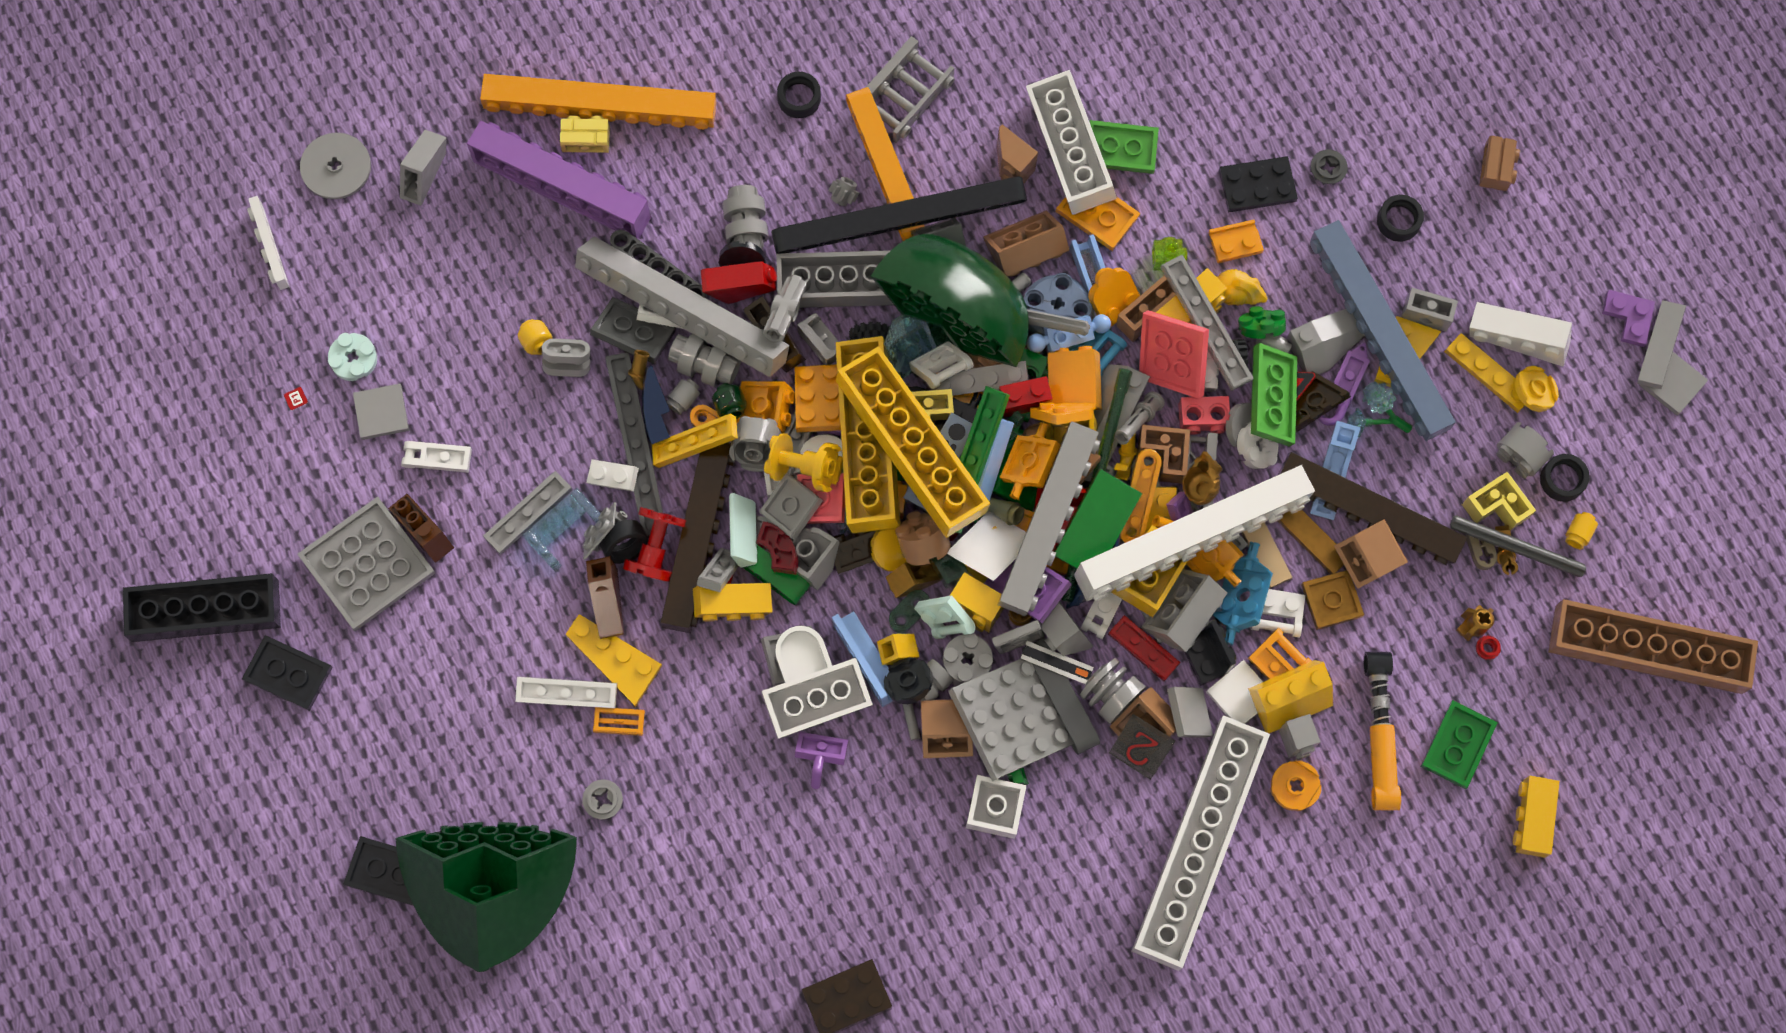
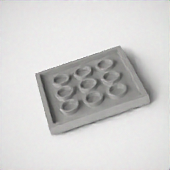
[297,497,435,631]
[948,659,1074,781]

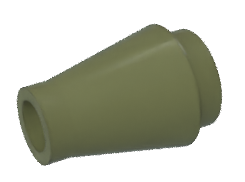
[988,498,1024,525]

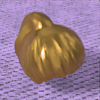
[1182,451,1223,505]

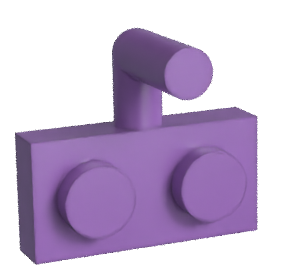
[795,732,848,789]

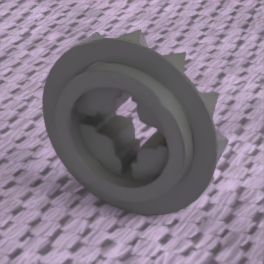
[1310,149,1348,186]

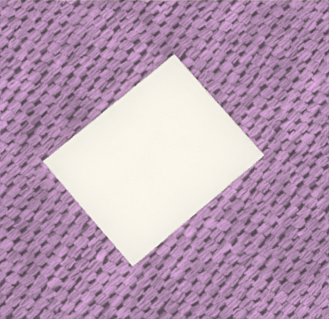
[947,511,1026,581]

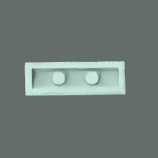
[729,493,757,568]

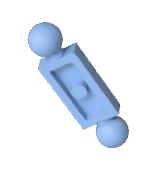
[1027,314,1111,353]

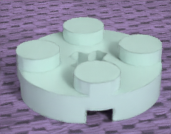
[328,333,377,381]

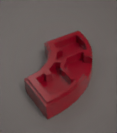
[756,521,798,575]

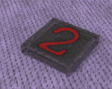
[1109,714,1175,780]

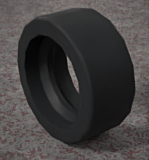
[777,71,821,118]
[1377,194,1424,242]
[1540,454,1590,502]
[599,519,648,564]

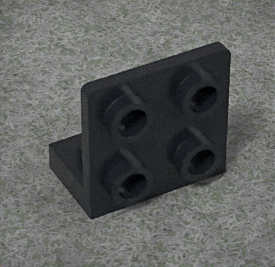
[1185,619,1237,686]

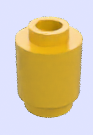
[1565,512,1598,550]

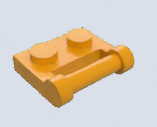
[1247,627,1312,680]

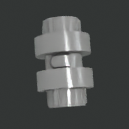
[722,185,769,250]
[668,334,741,388]

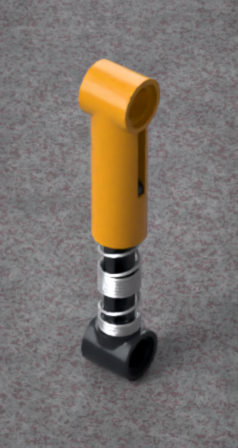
[1363,652,1401,811]

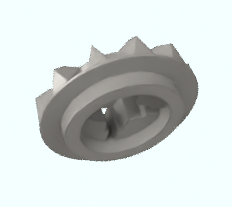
[582,779,623,820]

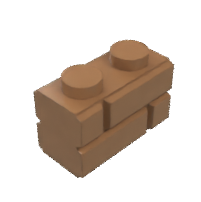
[1479,136,1520,191]

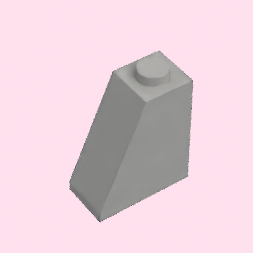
[400,130,446,206]

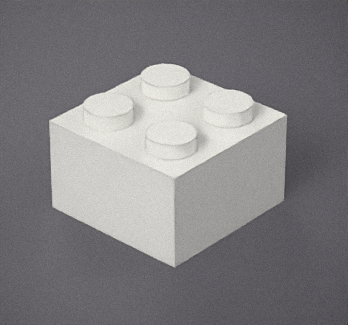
[966,775,1027,839]

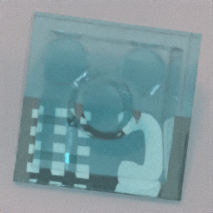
[884,314,936,379]

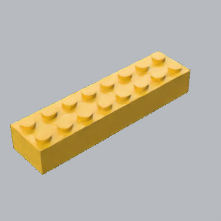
[836,336,900,533]
[836,346,990,538]

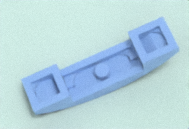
[1310,421,1361,520]

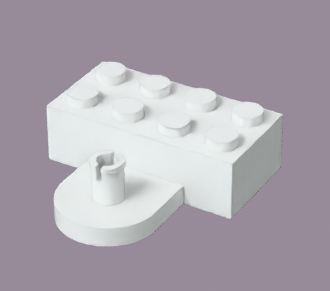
[761,626,873,739]

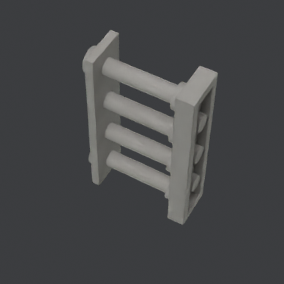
[866,36,955,143]

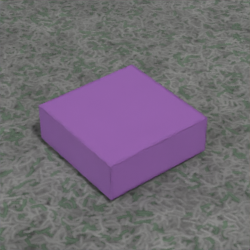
[1166,492,1193,521]

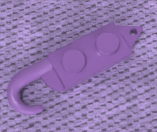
[1318,343,1370,426]

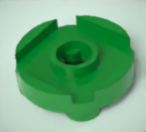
[1238,306,1286,339]

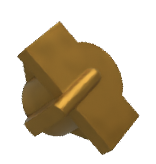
[1456,605,1494,641]

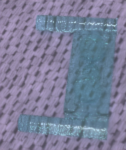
[522,488,600,572]

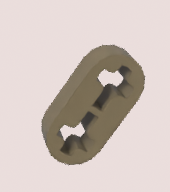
[1466,524,1497,570]

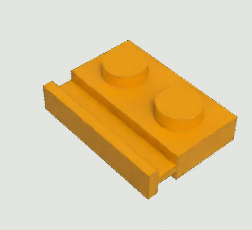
[1208,220,1264,263]

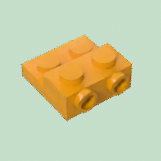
[736,381,795,433]

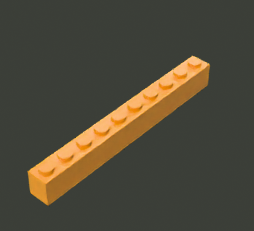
[480,74,717,130]

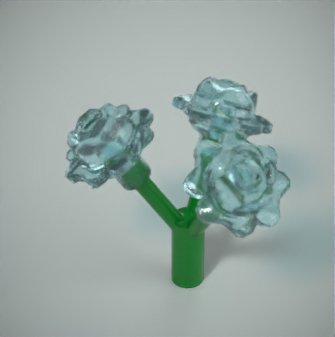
[1347,381,1413,438]

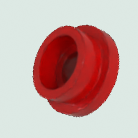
[1476,635,1501,660]

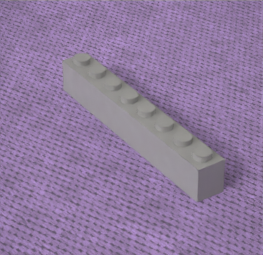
[998,421,1100,616]

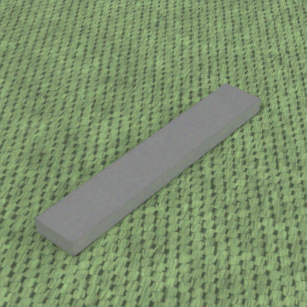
[1160,255,1254,391]

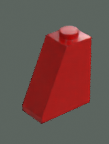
[701,261,777,304]

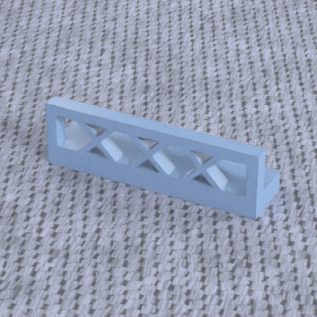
[832,611,893,707]

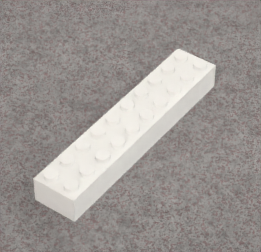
[1074,465,1315,601]
[1131,715,1270,971]

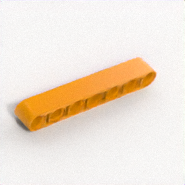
[845,87,925,241]

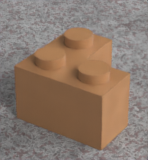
[1137,425,1190,484]

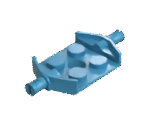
[1213,542,1273,646]

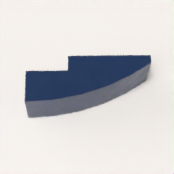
[642,365,670,444]

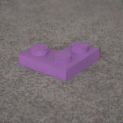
[1602,290,1655,347]

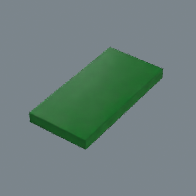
[1054,469,1142,569]

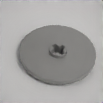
[300,133,371,199]

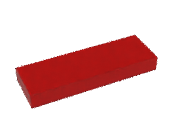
[1108,615,1181,682]

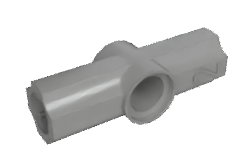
[763,274,807,343]

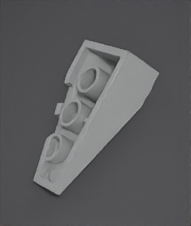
[756,515,839,591]
[1041,602,1093,656]

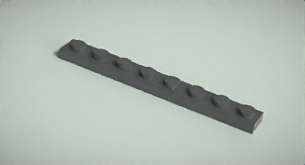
[605,352,668,538]

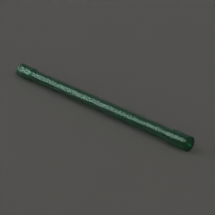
[1061,368,1133,602]

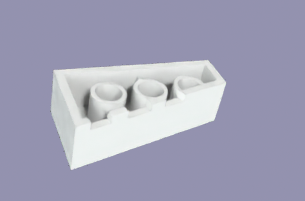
[1469,302,1572,366]

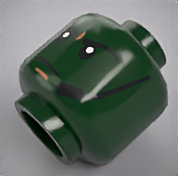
[712,383,747,419]

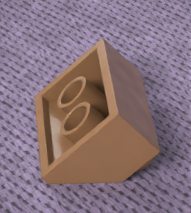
[983,210,1070,276]

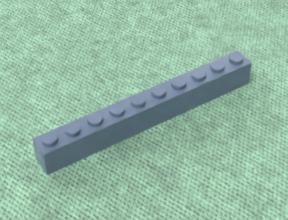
[1310,220,1456,441]

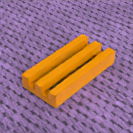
[593,707,645,736]

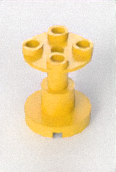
[764,433,843,492]

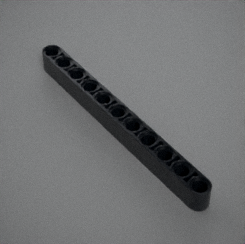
[771,177,1027,254]

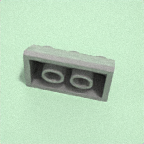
[1141,569,1227,652]

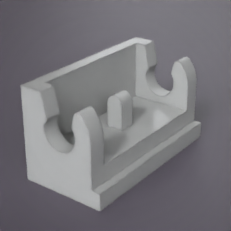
[797,313,839,365]

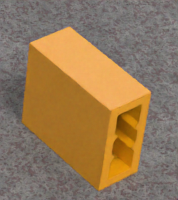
[1048,346,1102,410]

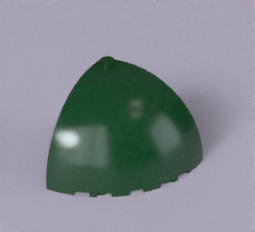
[871,234,1029,367]
[395,822,577,972]

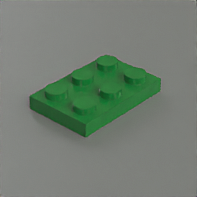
[1420,700,1498,789]

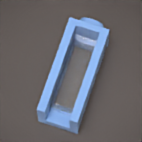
[1069,234,1105,293]

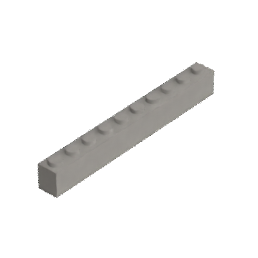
[575,236,789,377]

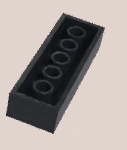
[123,573,281,642]

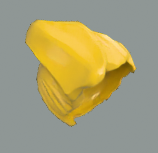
[1217,269,1267,306]

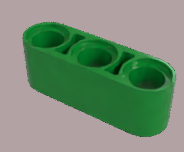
[743,545,811,606]

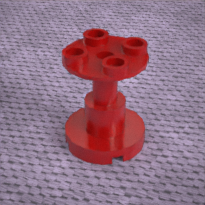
[622,507,686,582]

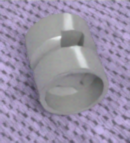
[921,659,954,701]

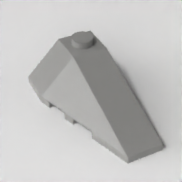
[1286,309,1365,375]
[1094,364,1150,464]

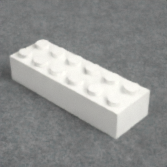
[1026,70,1117,215]

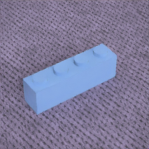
[978,419,1014,515]

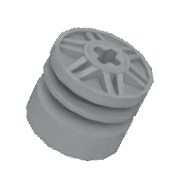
[1079,658,1146,724]

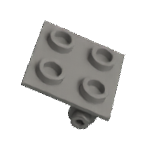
[583,502,628,560]

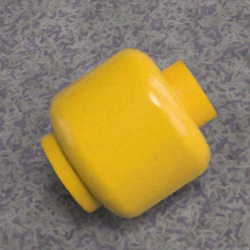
[517,319,553,355]

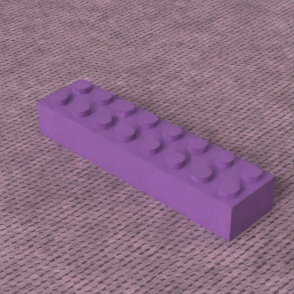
[467,120,651,240]

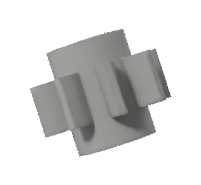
[828,177,859,206]

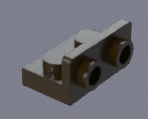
[833,531,875,574]

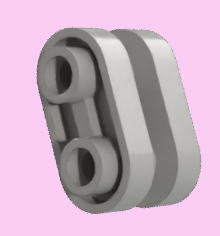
[542,339,590,377]

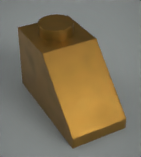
[885,557,945,598]

